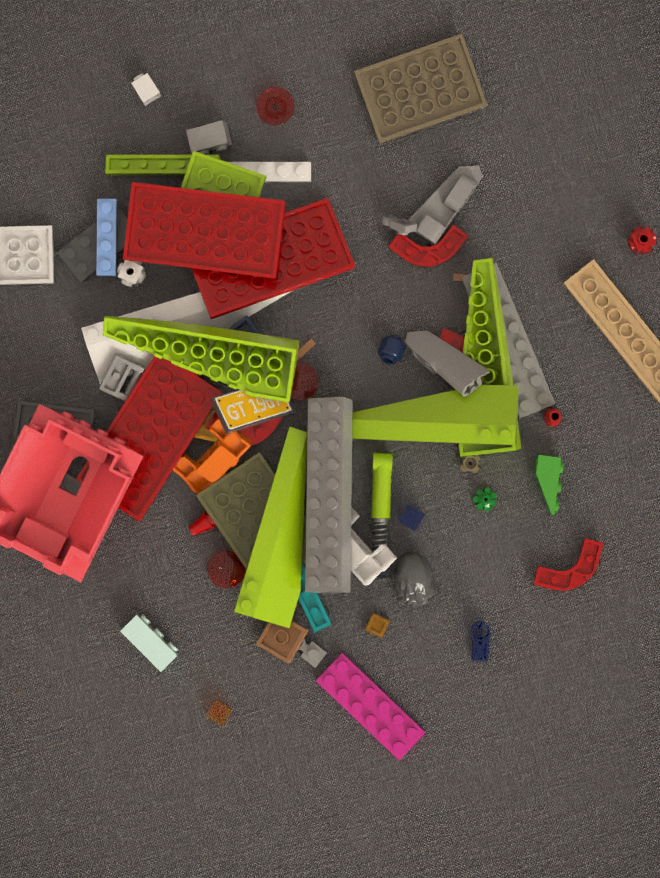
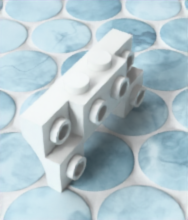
[351,507,397,585]

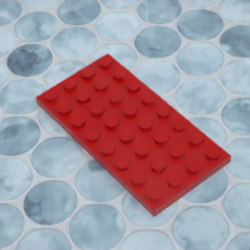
[123,182,286,279]
[191,198,355,319]
[75,356,223,521]

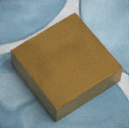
[365,613,390,638]

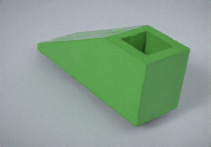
[534,455,564,515]

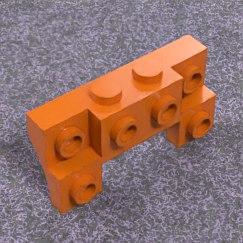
[173,418,251,494]

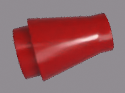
[543,408,562,427]
[189,512,215,536]

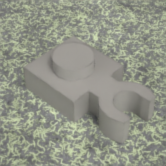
[382,215,417,235]
[298,638,327,668]

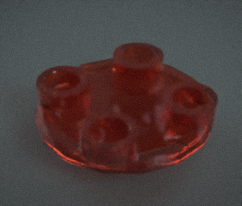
[291,362,319,401]
[208,550,246,589]

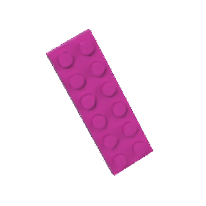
[316,653,426,760]

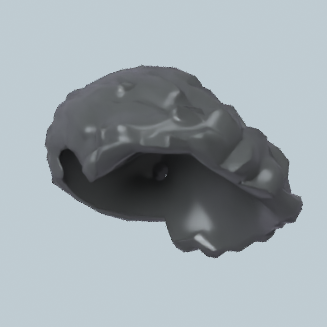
[393,552,435,607]

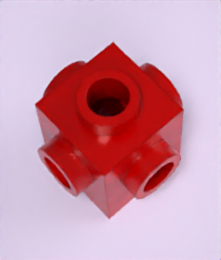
[627,226,657,255]

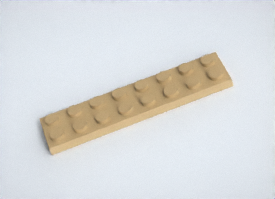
[563,259,660,403]

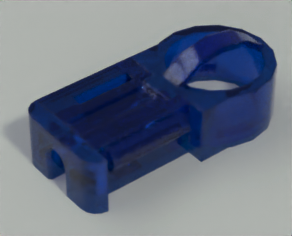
[471,621,491,662]

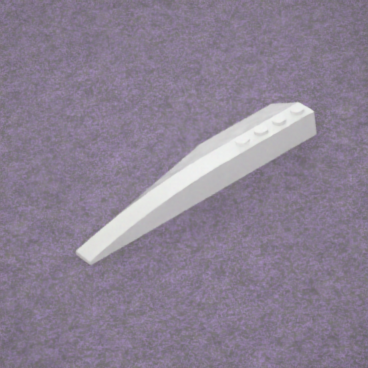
[81,291,292,384]

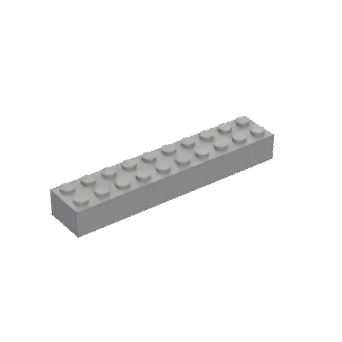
[305,397,353,593]

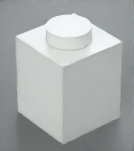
[131,73,161,106]

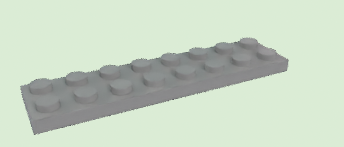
[461,263,555,419]

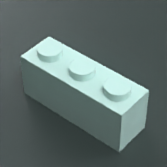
[120,614,179,672]

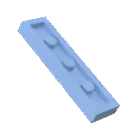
[96,199,117,276]

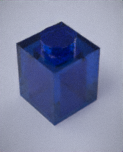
[398,505,425,531]

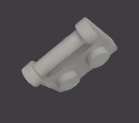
[99,354,146,401]

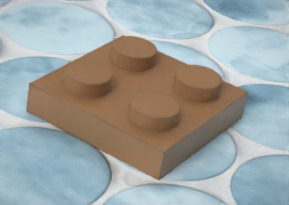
[256,621,309,664]

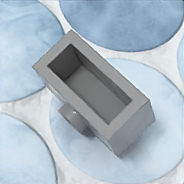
[186,120,232,155]

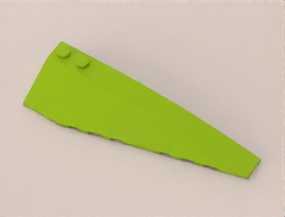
[459,258,521,457]
[103,316,299,402]
[352,384,519,445]
[234,427,308,628]

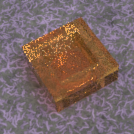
[206,699,232,726]

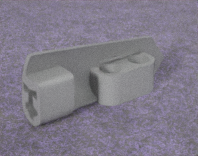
[409,165,483,245]
[405,331,490,397]

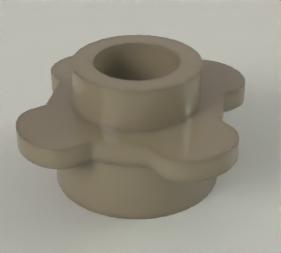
[460,455,480,473]

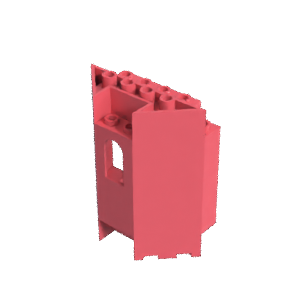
[0,404,143,582]

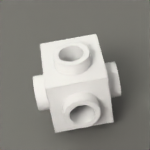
[117,260,146,287]

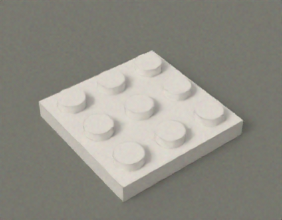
[0,225,54,285]

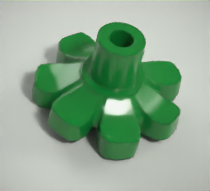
[473,487,497,512]

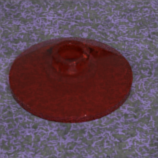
[256,87,294,126]

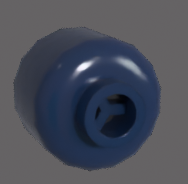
[378,334,405,364]

